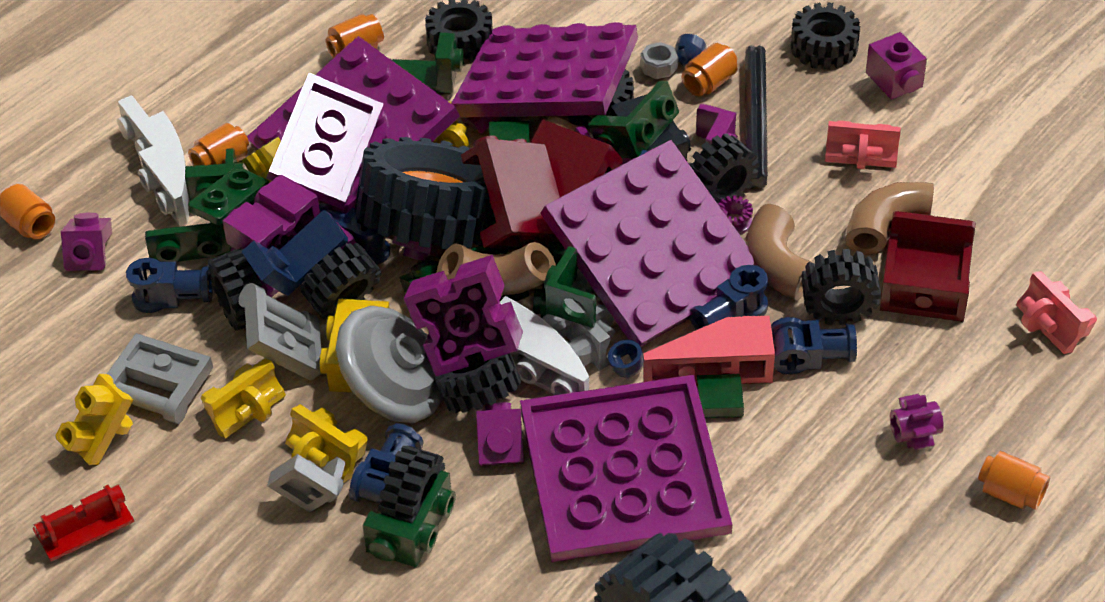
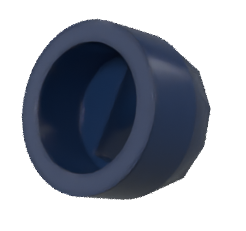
[675,34,707,66]
[608,340,643,378]

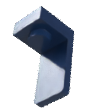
[241,210,348,296]

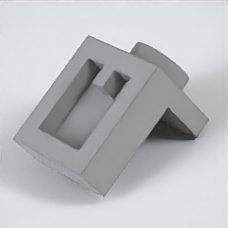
[267,454,345,513]

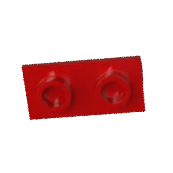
[32,484,135,562]

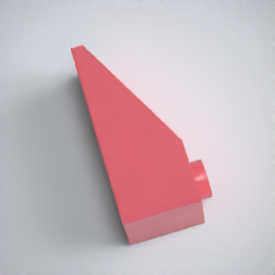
[643,315,775,386]

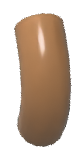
[845,182,934,254]
[745,204,813,301]
[437,242,556,296]

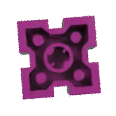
[223,174,320,298]
[404,255,523,377]

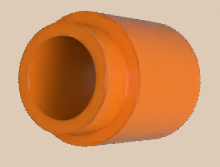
[325,14,384,58]
[681,43,738,97]
[188,123,249,166]
[0,184,55,239]
[978,451,1051,510]

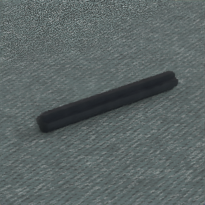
[745,45,768,188]

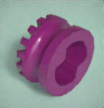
[718,196,753,235]

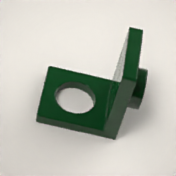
[544,246,596,328]

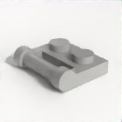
[239,283,322,381]
[107,333,213,424]

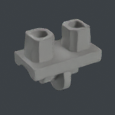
[542,299,615,370]

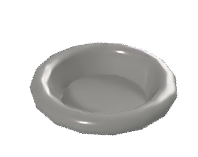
[336,306,444,423]

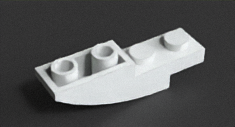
[117,95,190,227]
[500,296,589,395]

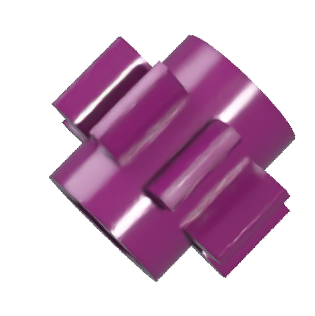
[890,393,944,450]

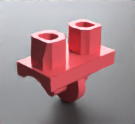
[825,120,900,169]
[1016,271,1097,354]

